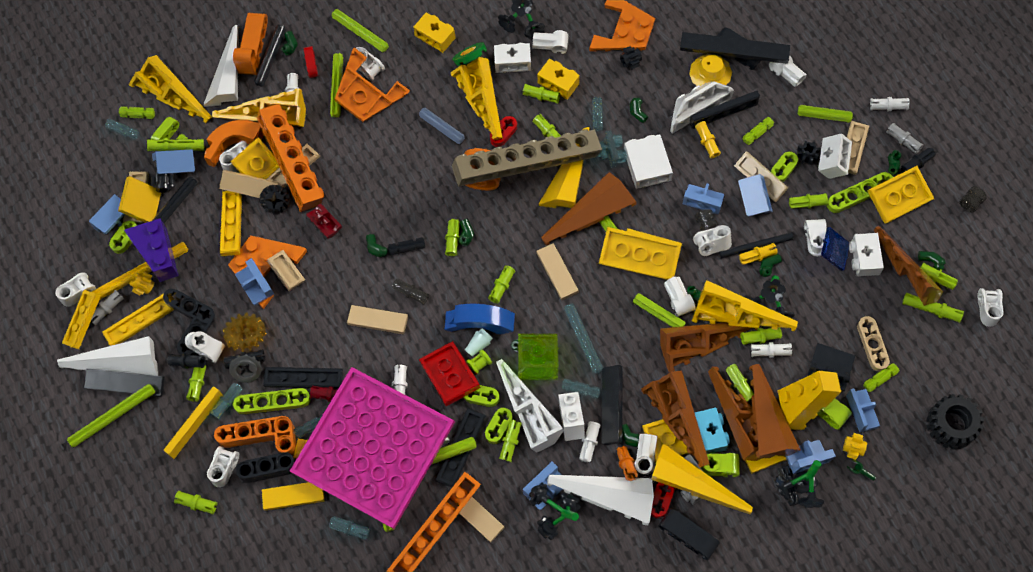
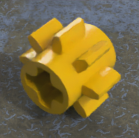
[130,271,154,296]
[843,433,867,460]

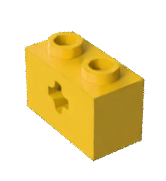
[413,12,455,53]
[537,59,579,100]

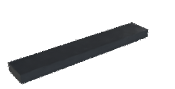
[680,32,791,64]

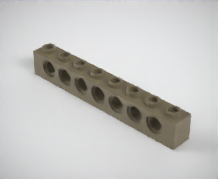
[452,129,602,187]

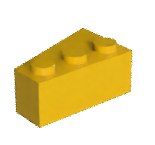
[778,371,841,430]

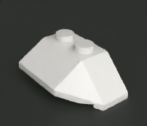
[670,81,734,134]

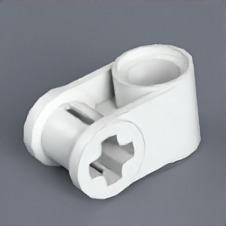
[356,47,385,81]
[219,141,248,172]
[804,219,828,257]
[693,225,732,256]
[55,273,96,307]
[978,288,1003,327]
[185,331,225,363]
[207,446,239,487]

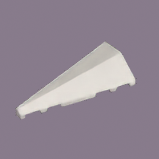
[204,25,239,107]
[57,336,158,376]
[496,359,564,452]
[547,475,654,526]

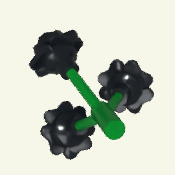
[529,484,581,540]

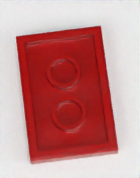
[419,341,481,406]

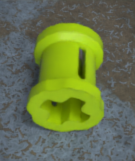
[466,349,492,375]

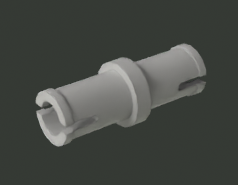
[886,123,923,154]
[91,290,124,325]

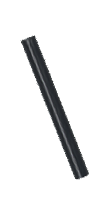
[719,232,794,258]

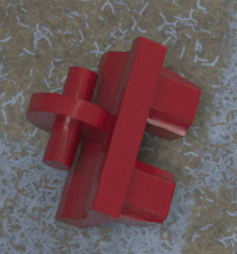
[306,203,342,239]

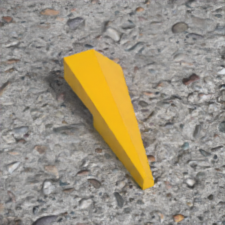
[129,55,212,123]
[451,57,502,140]
[212,88,306,127]
[539,127,590,208]
[692,280,798,331]
[651,444,753,515]

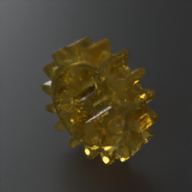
[223,312,266,352]

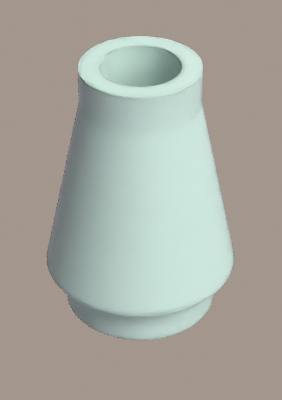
[464,329,493,357]

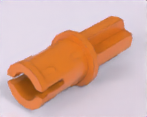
[617,446,638,481]

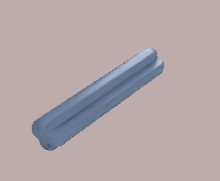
[419,108,464,144]

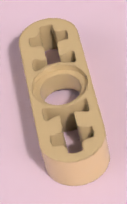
[857,316,890,372]

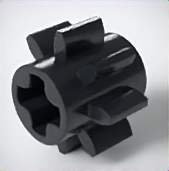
[620,46,642,70]
[797,141,820,165]
[151,172,175,193]

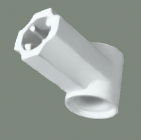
[533,30,569,54]
[769,56,806,87]
[664,276,695,317]
[635,434,657,475]

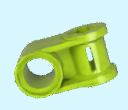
[817,399,852,430]
[701,453,740,477]

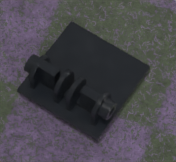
[807,343,856,391]

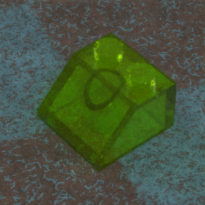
[518,334,558,380]

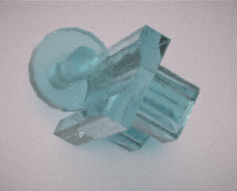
[598,130,627,168]

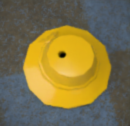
[689,54,732,86]

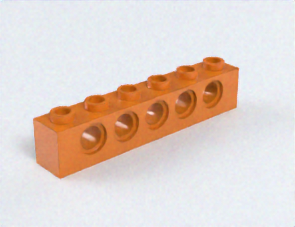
[257,104,324,212]
[387,472,481,572]

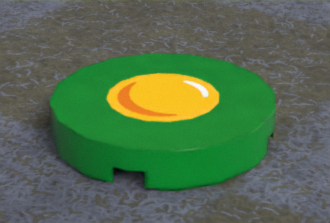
[453,42,487,66]

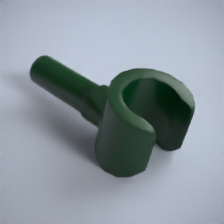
[847,459,876,481]

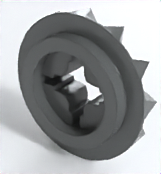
[229,354,261,382]

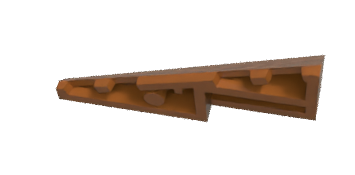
[541,172,637,245]
[874,226,943,306]
[660,323,758,372]
[749,364,801,458]
[708,366,763,461]
[641,371,709,468]

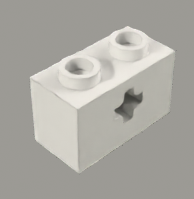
[494,43,531,73]
[818,133,852,179]
[849,233,884,276]
[558,392,585,441]

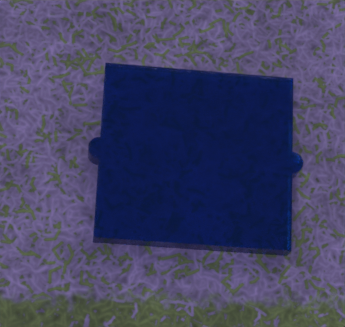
[821,227,849,271]

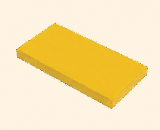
[599,227,682,280]

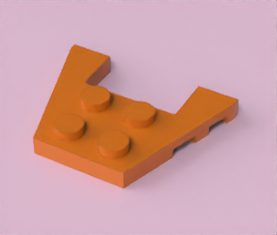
[589,0,655,52]
[335,47,410,122]
[228,236,307,309]

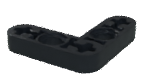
[163,289,215,355]

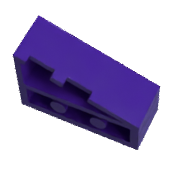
[124,218,178,282]

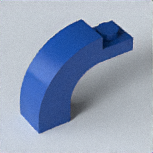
[444,304,515,335]

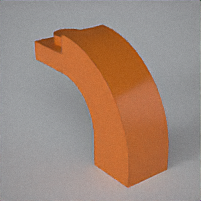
[204,120,264,167]

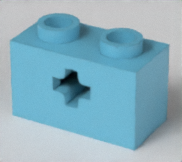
[695,408,730,454]

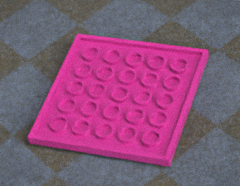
[290,367,455,529]

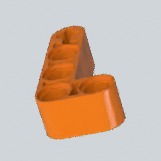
[233,13,268,75]
[214,416,296,456]

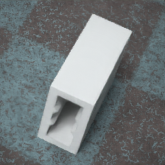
[624,135,673,189]

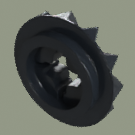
[259,185,290,214]

